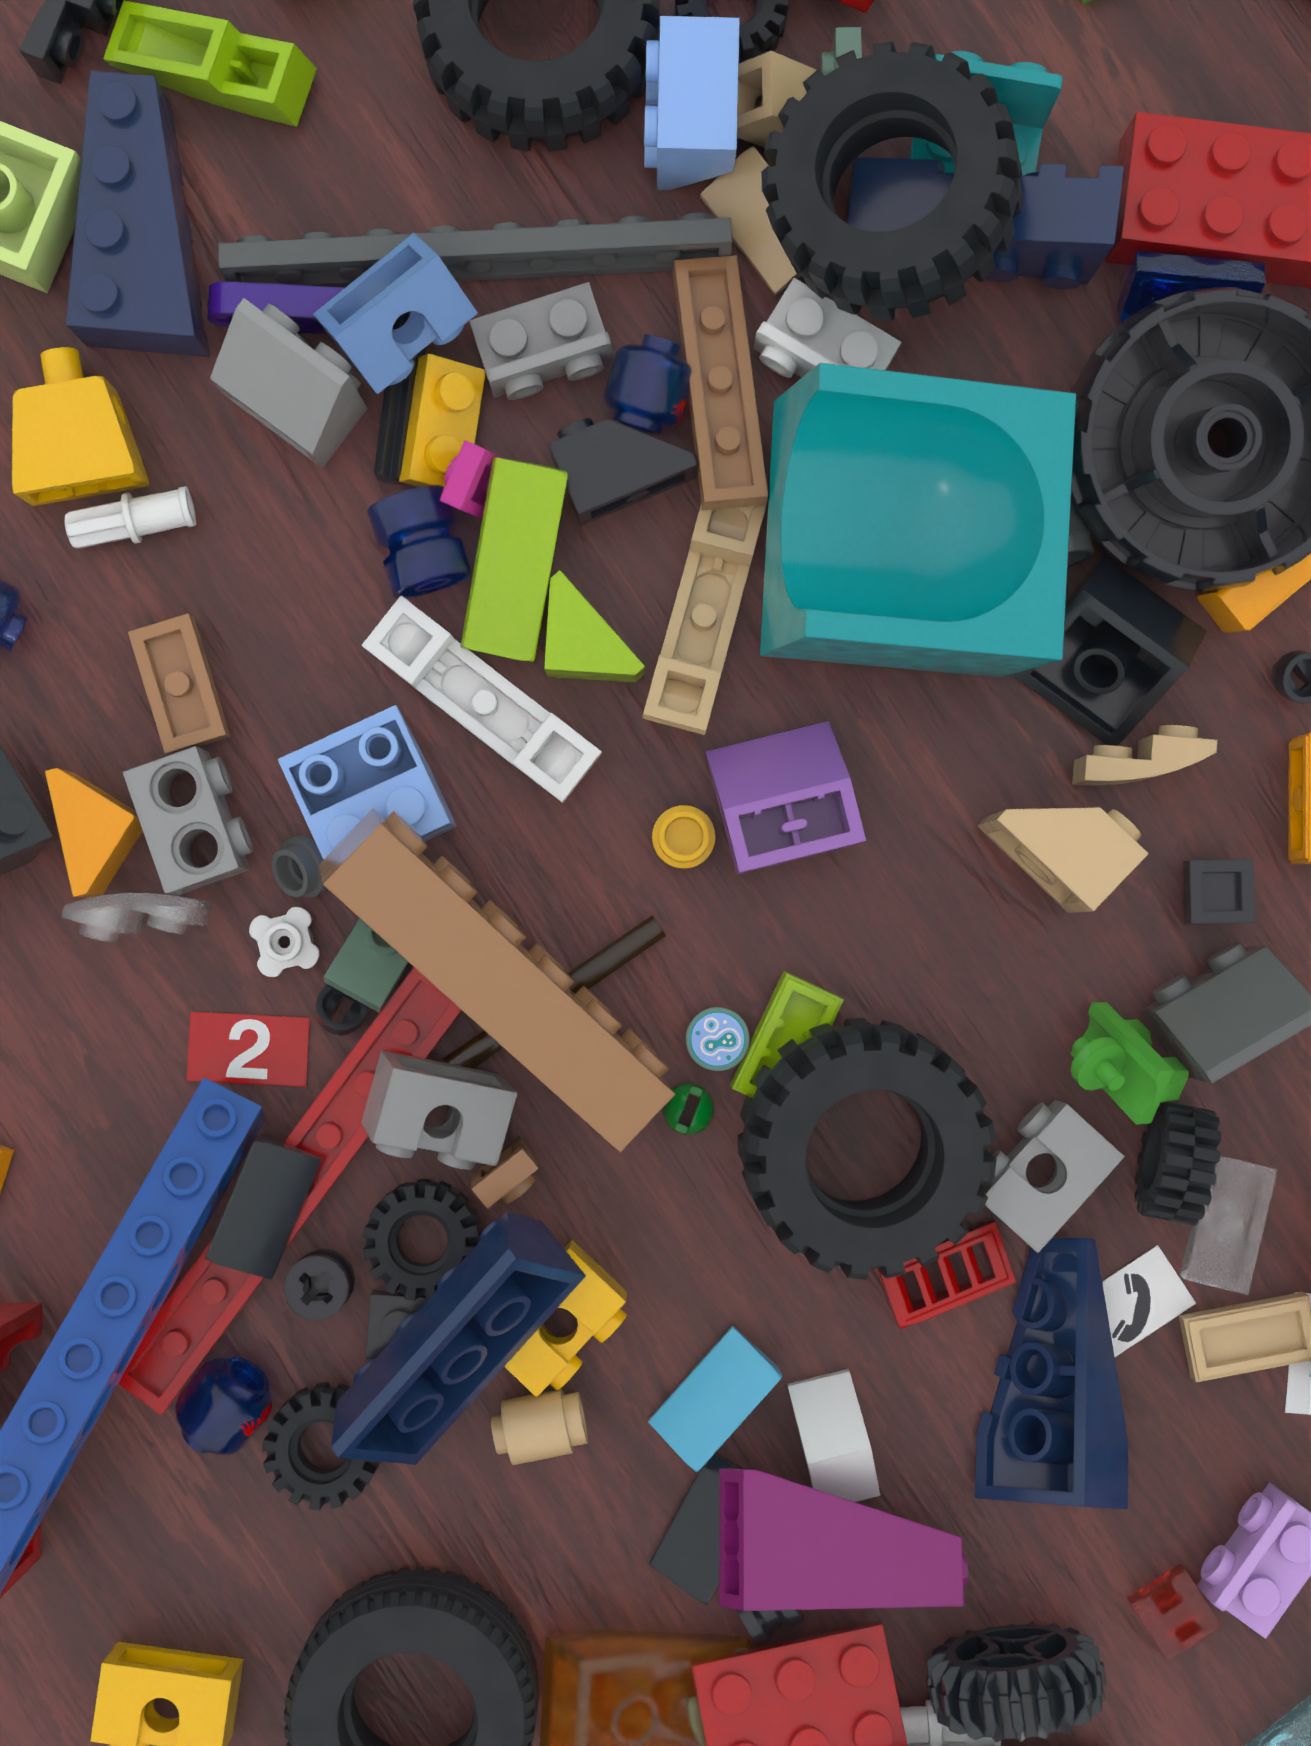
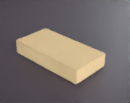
[1178,1292,1311,1382]

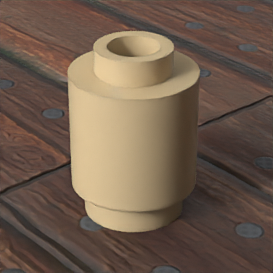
[491,1388,588,1466]

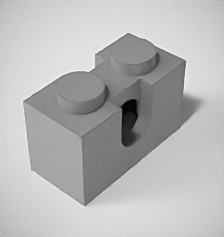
[361,1050,517,1170]
[980,1099,1125,1253]

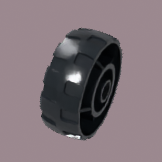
[1070,287,1311,591]

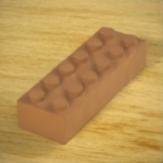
[319,808,675,1153]

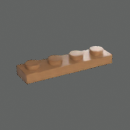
[672,255,768,511]

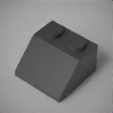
[1141,942,1311,1083]

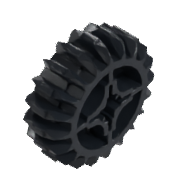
[926,1621,1106,1742]

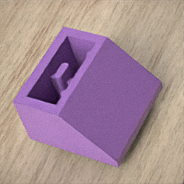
[705,721,866,875]

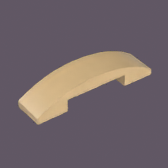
[642,499,768,735]

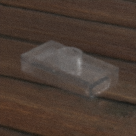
[1180,1155,1278,1295]

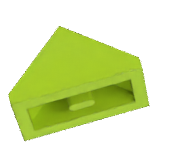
[544,570,645,683]

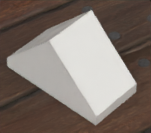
[787,1369,880,1502]

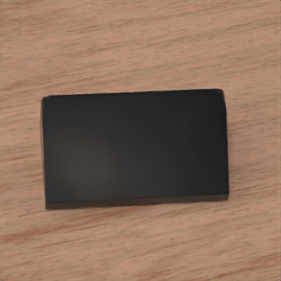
[205,1134,323,1280]
[650,1452,745,1605]

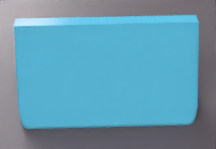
[648,1325,782,1472]

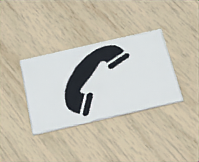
[1102,1245,1196,1357]

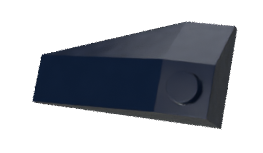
[975,1238,1128,1509]

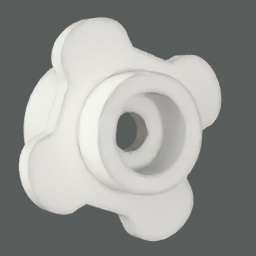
[249,907,320,977]

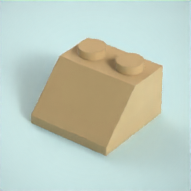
[977,808,1149,913]

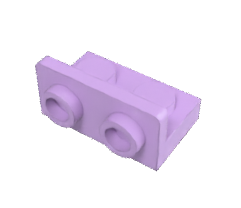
[1197,1482,1311,1639]

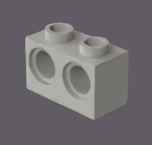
[122,746,253,895]

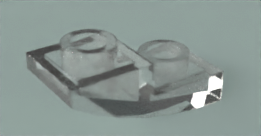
[61,893,213,943]

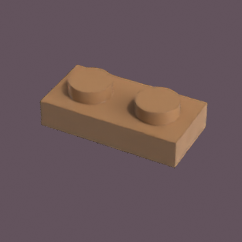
[128,613,231,755]

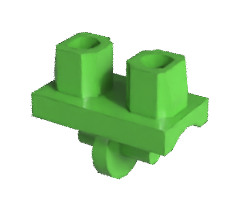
[1070,1002,1189,1125]

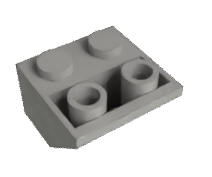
[210,298,367,469]

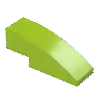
[103,0,317,127]

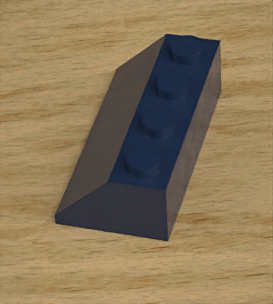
[331,1211,586,1465]

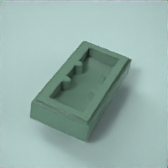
[324,918,409,1013]

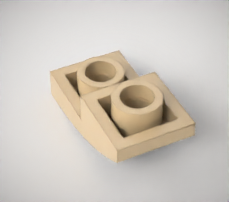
[1072,725,1218,786]

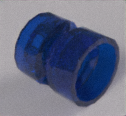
[367,485,472,598]

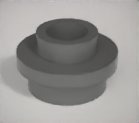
[271,835,327,898]

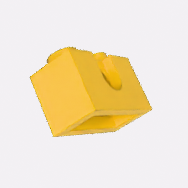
[504,1239,627,1397]
[90,1641,244,1746]

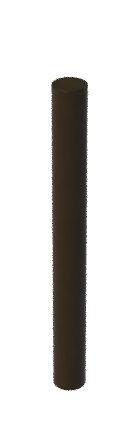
[443,915,666,1069]

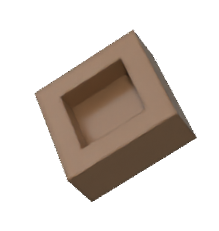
[471,1135,539,1209]

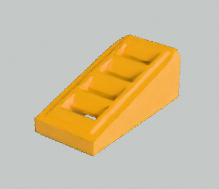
[1196,554,1311,633]

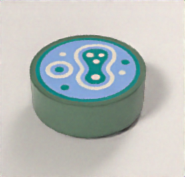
[686,1007,750,1071]

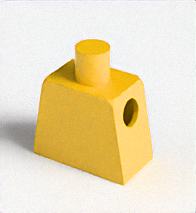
[12,347,149,506]

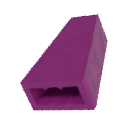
[719,1468,968,1611]

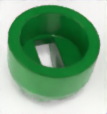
[663,1083,714,1135]

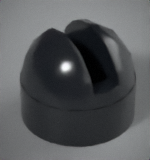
[1271,650,1311,703]
[315,985,368,1036]

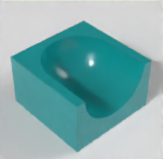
[760,363,1076,677]

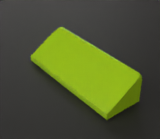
[460,456,568,662]

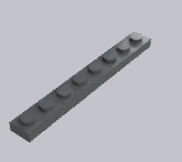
[218,212,732,288]

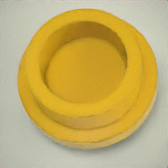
[652,805,715,869]

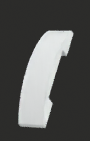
[362,596,602,803]

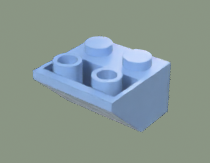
[644,16,739,190]
[278,705,457,860]

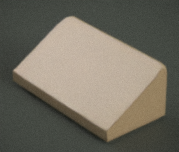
[700,146,802,296]

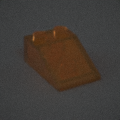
[540,1630,751,1746]

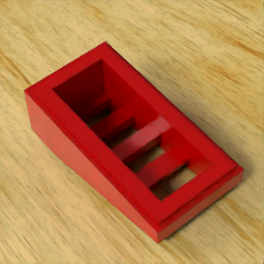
[876,1220,1016,1329]

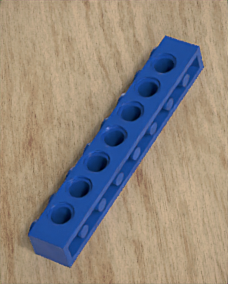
[0,1077,263,1594]

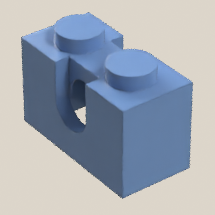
[313,233,478,394]

